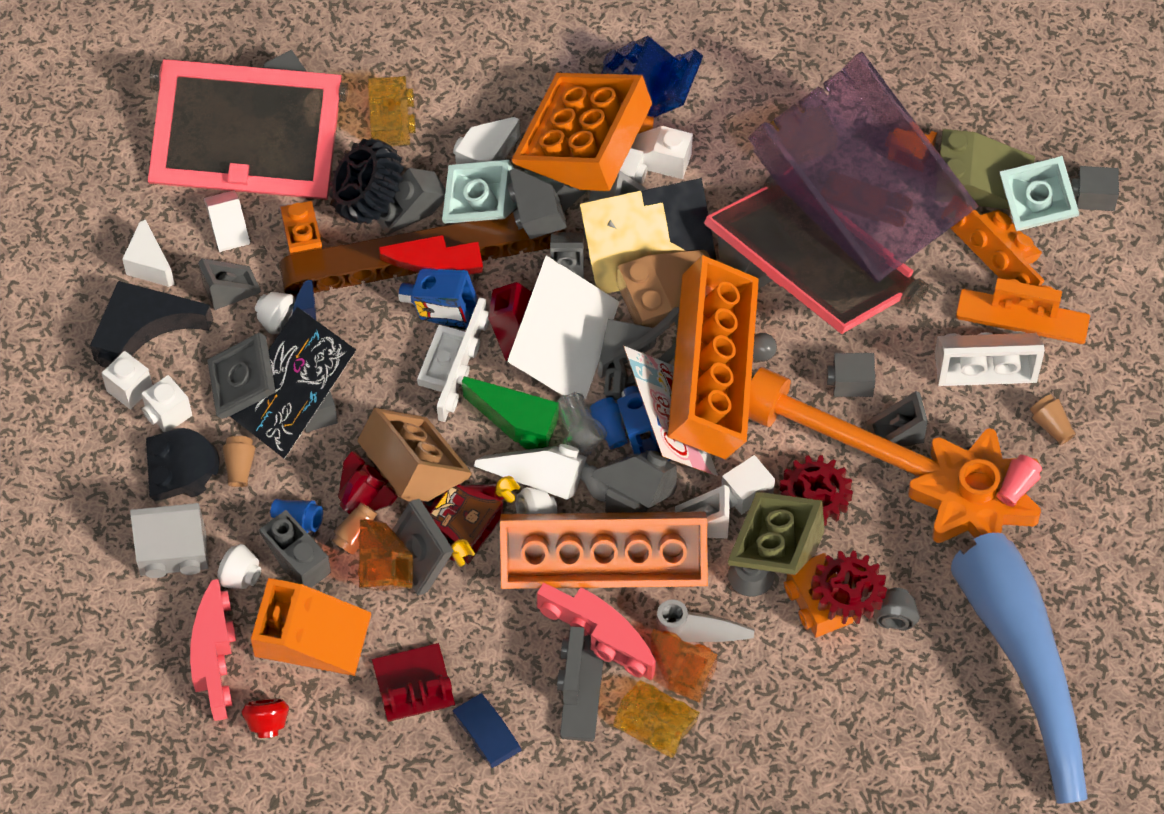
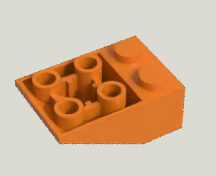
[251,578,372,676]

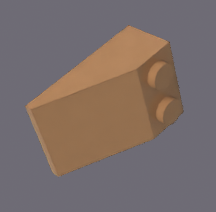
[617,250,710,328]

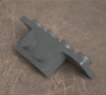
[557,626,604,742]

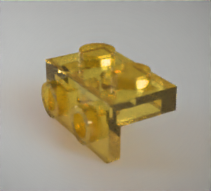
[613,680,700,758]

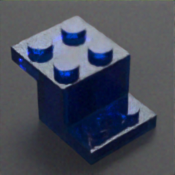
[601,36,703,118]

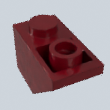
[488,282,532,363]

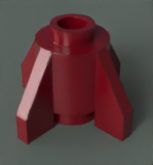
[338,451,398,514]

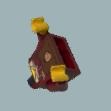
[421,476,520,567]

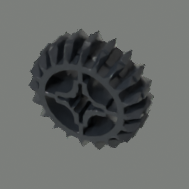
[328,138,404,224]

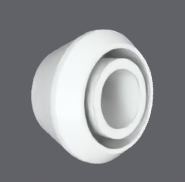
[255,292,296,334]
[516,487,557,514]
[217,544,261,589]

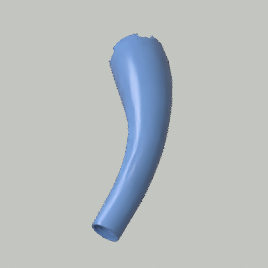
[951,533,1088,804]

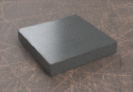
[207,333,276,419]
[384,499,454,595]

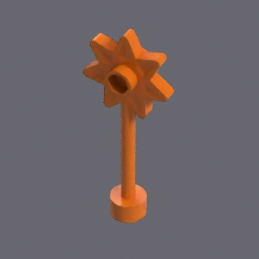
[748,367,1041,543]

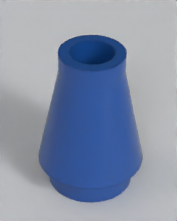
[589,397,628,449]
[270,498,323,533]

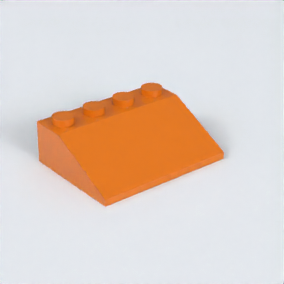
[512,73,652,191]

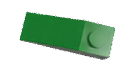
[462,376,559,450]

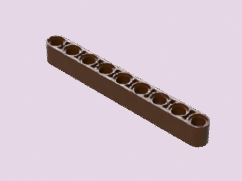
[279,213,565,297]

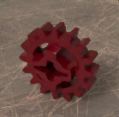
[779,455,853,526]
[811,550,887,624]

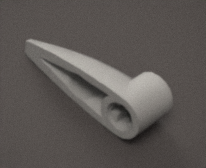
[657,599,755,642]

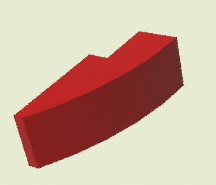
[379,235,483,274]

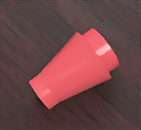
[997,454,1042,507]

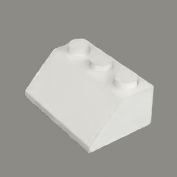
[935,331,1045,386]

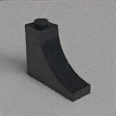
[90,281,213,368]

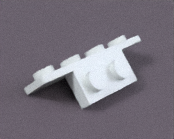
[417,297,489,422]

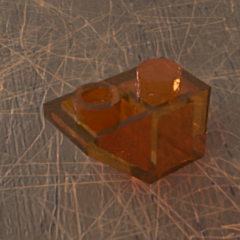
[358,519,413,591]
[651,629,718,703]

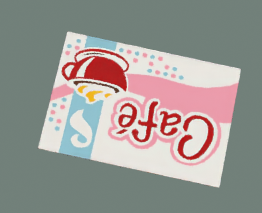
[624,346,718,477]

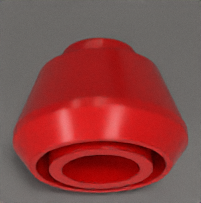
[241,698,289,738]

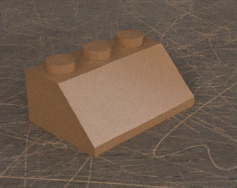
[357,408,472,502]

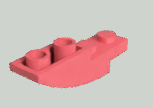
[190,579,236,721]
[537,583,656,680]

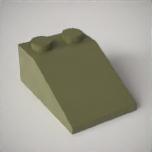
[935,129,1035,209]
[728,492,825,575]

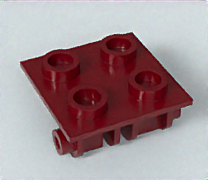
[372,643,455,722]

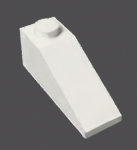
[474,444,587,499]

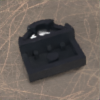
[146,428,220,501]

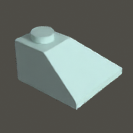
[1000,156,1079,231]
[442,160,517,224]

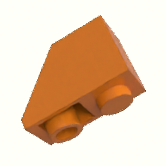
[280,201,322,255]

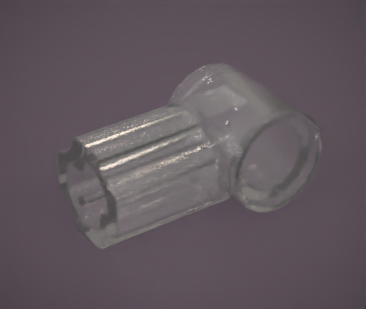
[557,392,607,458]

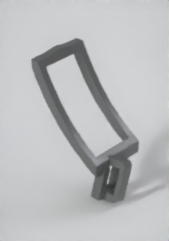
[604,307,679,400]

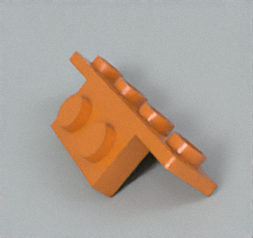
[941,195,1044,286]
[956,278,1090,344]

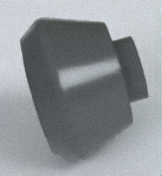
[728,566,775,597]
[873,588,920,631]

